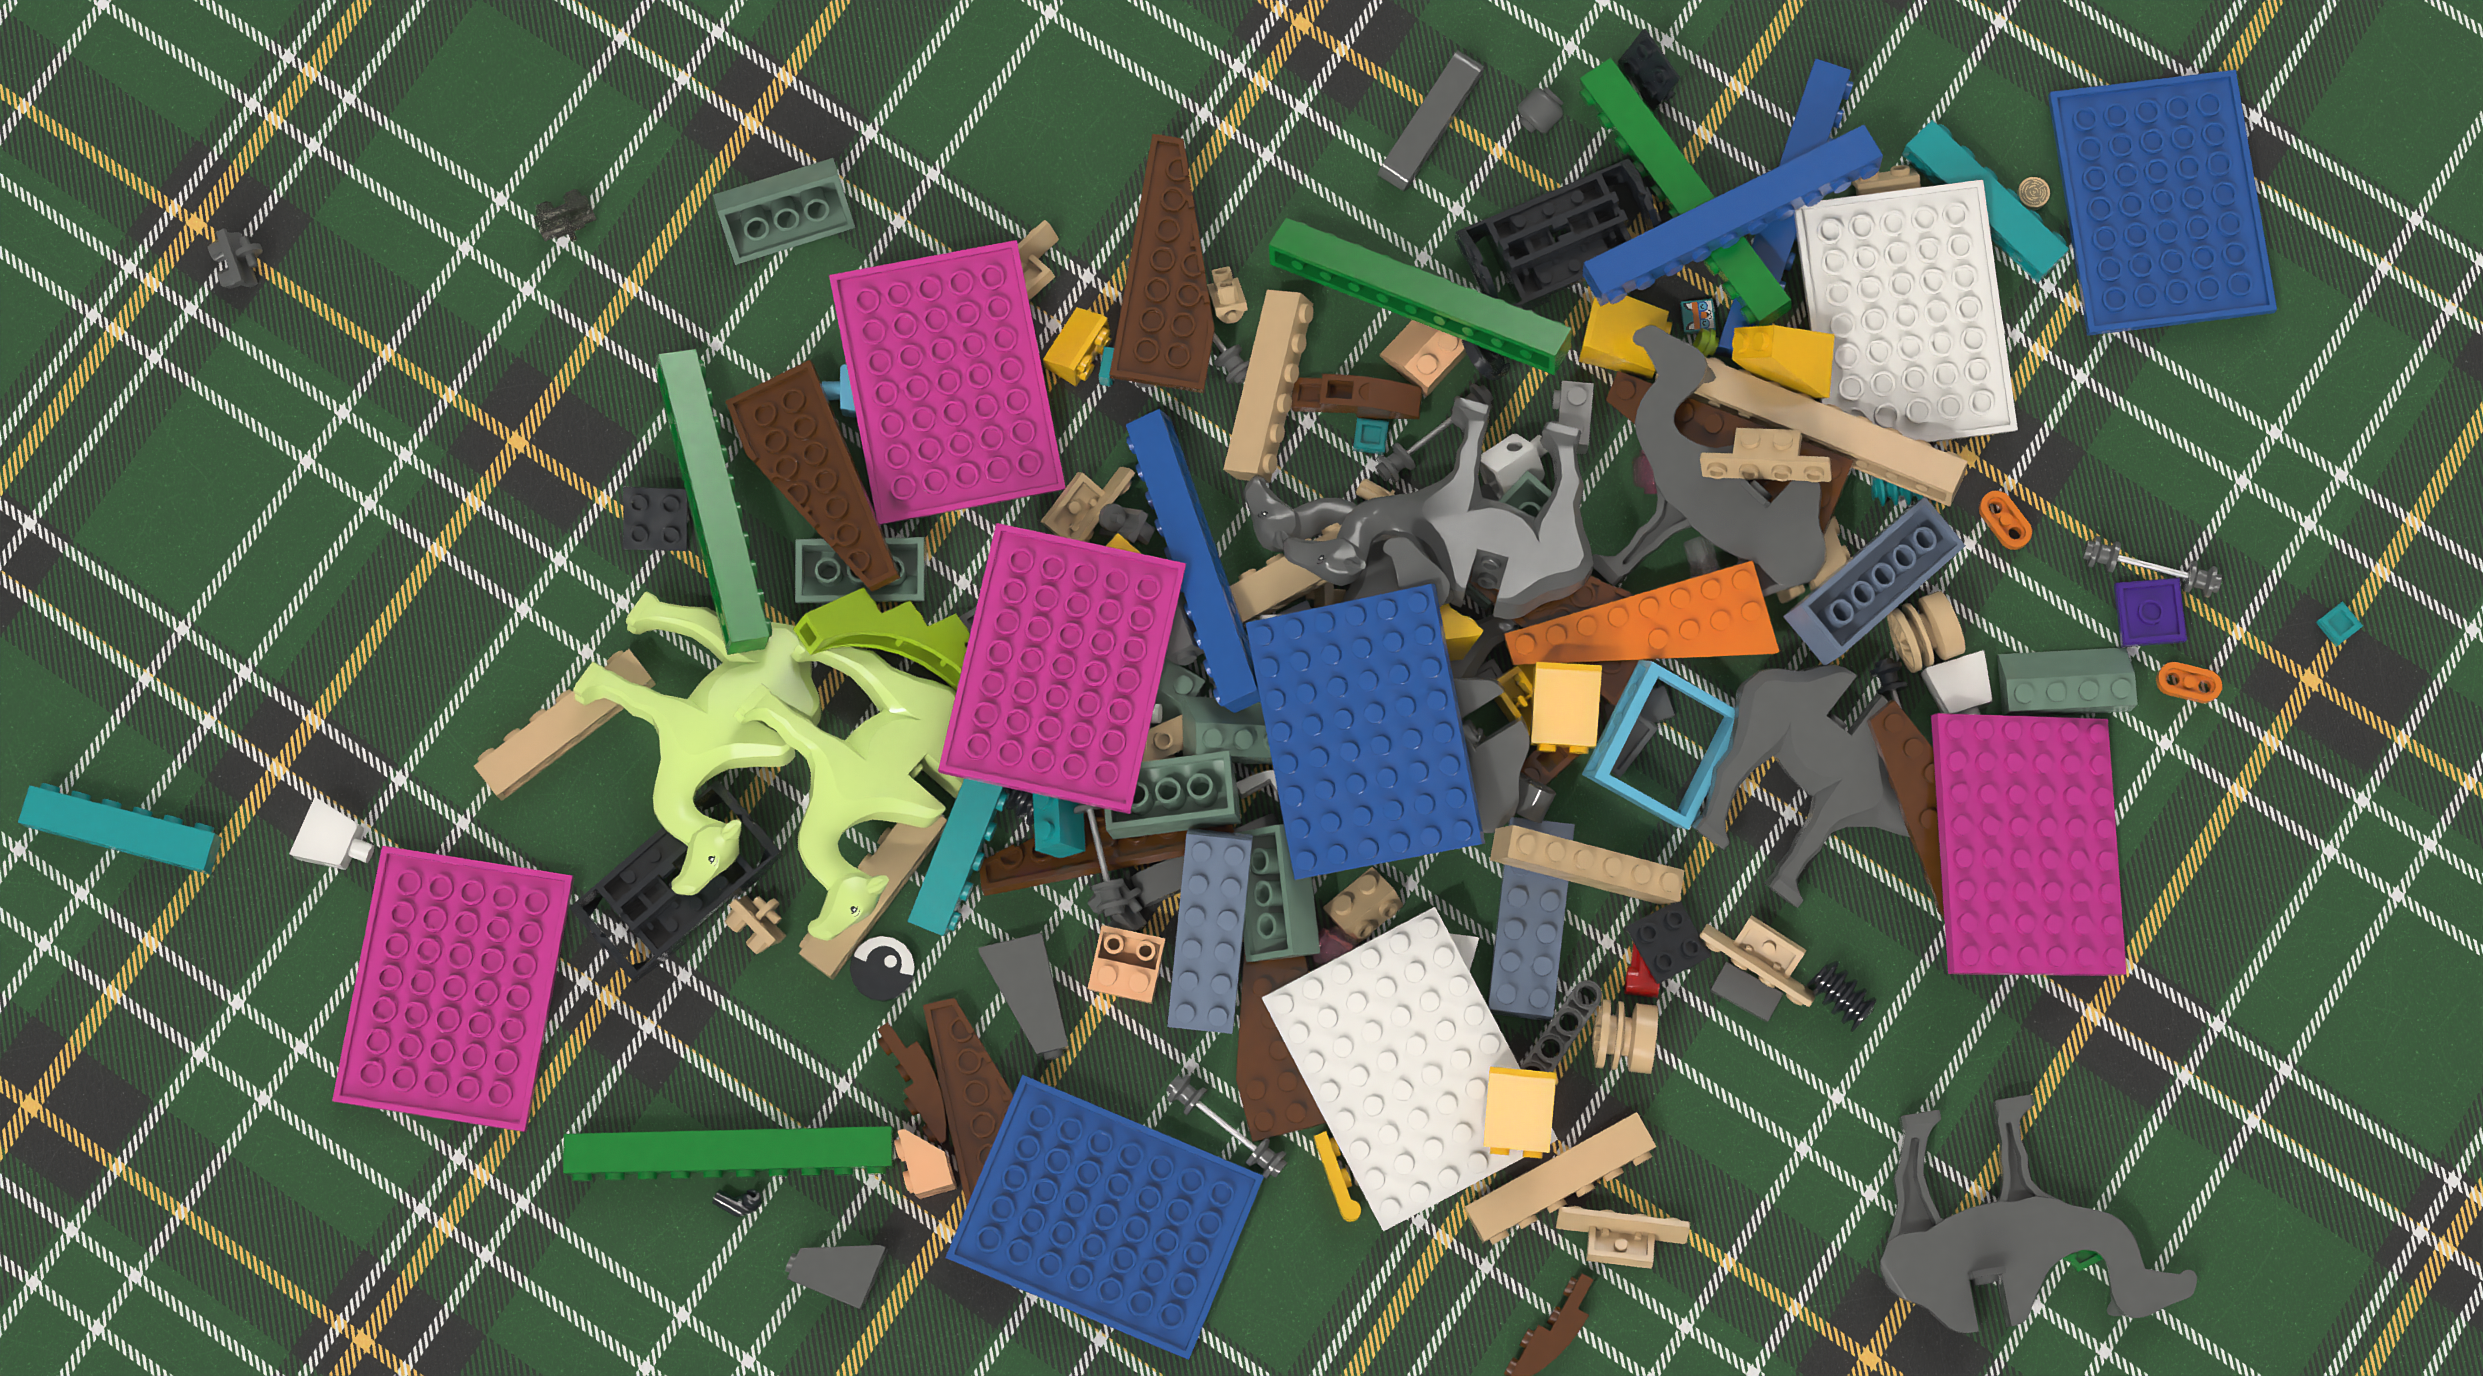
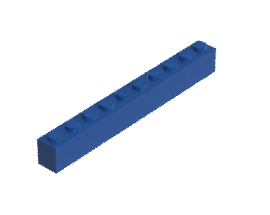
[1715,59,1854,359]
[1582,125,1883,306]
[1126,409,1260,713]

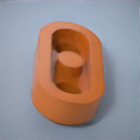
[1979,491,2032,550]
[2156,662,2222,703]

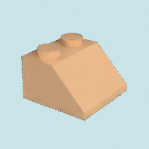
[1380,320,1467,397]

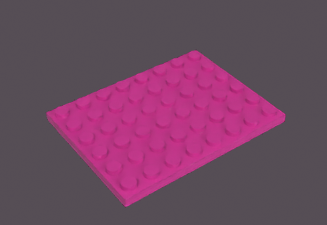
[829,240,1066,525]
[938,523,1186,814]
[1931,713,2127,976]
[332,846,574,1133]

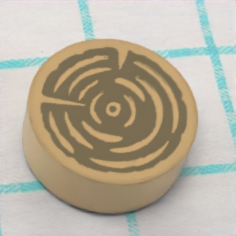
[2017,177,2050,210]

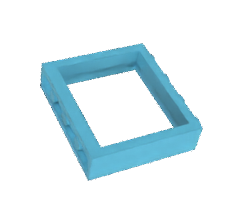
[1582,660,1735,830]

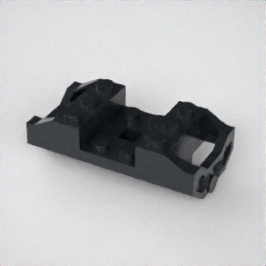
[1454,159,1662,310]
[569,780,783,983]

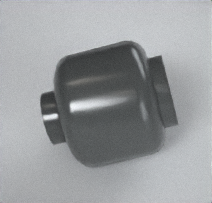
[1518,87,1564,133]

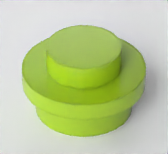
[1693,328,1719,357]

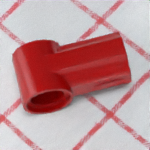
[1624,942,1660,998]

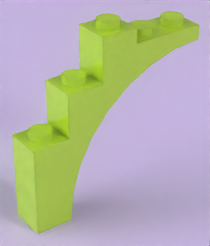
[793,587,970,692]

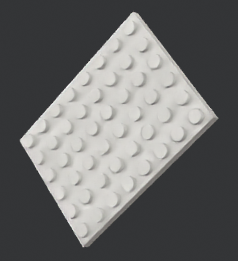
[1794,180,2018,443]
[1262,907,1558,1231]

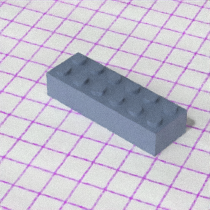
[1783,497,1966,665]
[1487,817,1575,1021]
[1167,828,1253,1034]

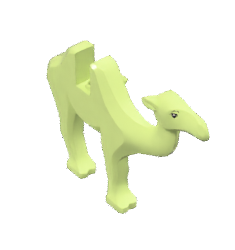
[573,591,821,895]
[733,641,964,941]

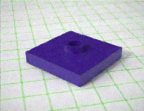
[2114,578,2187,647]

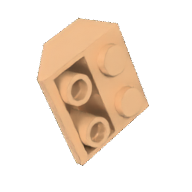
[1088,925,1165,1004]
[894,1129,957,1199]

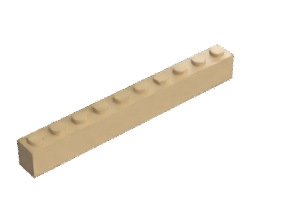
[1656,357,1968,507]

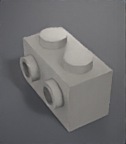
[1551,381,1594,454]

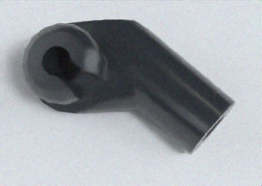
[712,1189,762,1217]

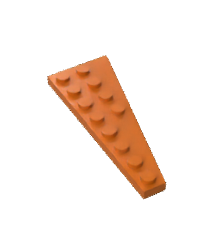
[1504,560,1779,665]

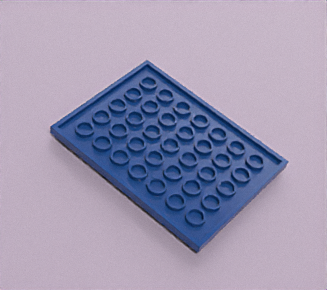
[2048,70,2277,336]
[1246,584,1485,880]
[945,1075,1264,1360]

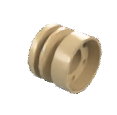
[1887,591,1966,673]
[1592,999,1658,1074]

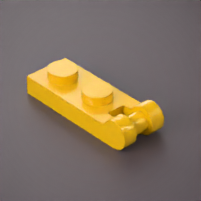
[1313,1132,1361,1222]

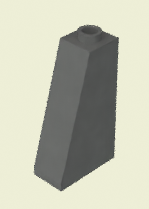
[978,933,1070,1061]

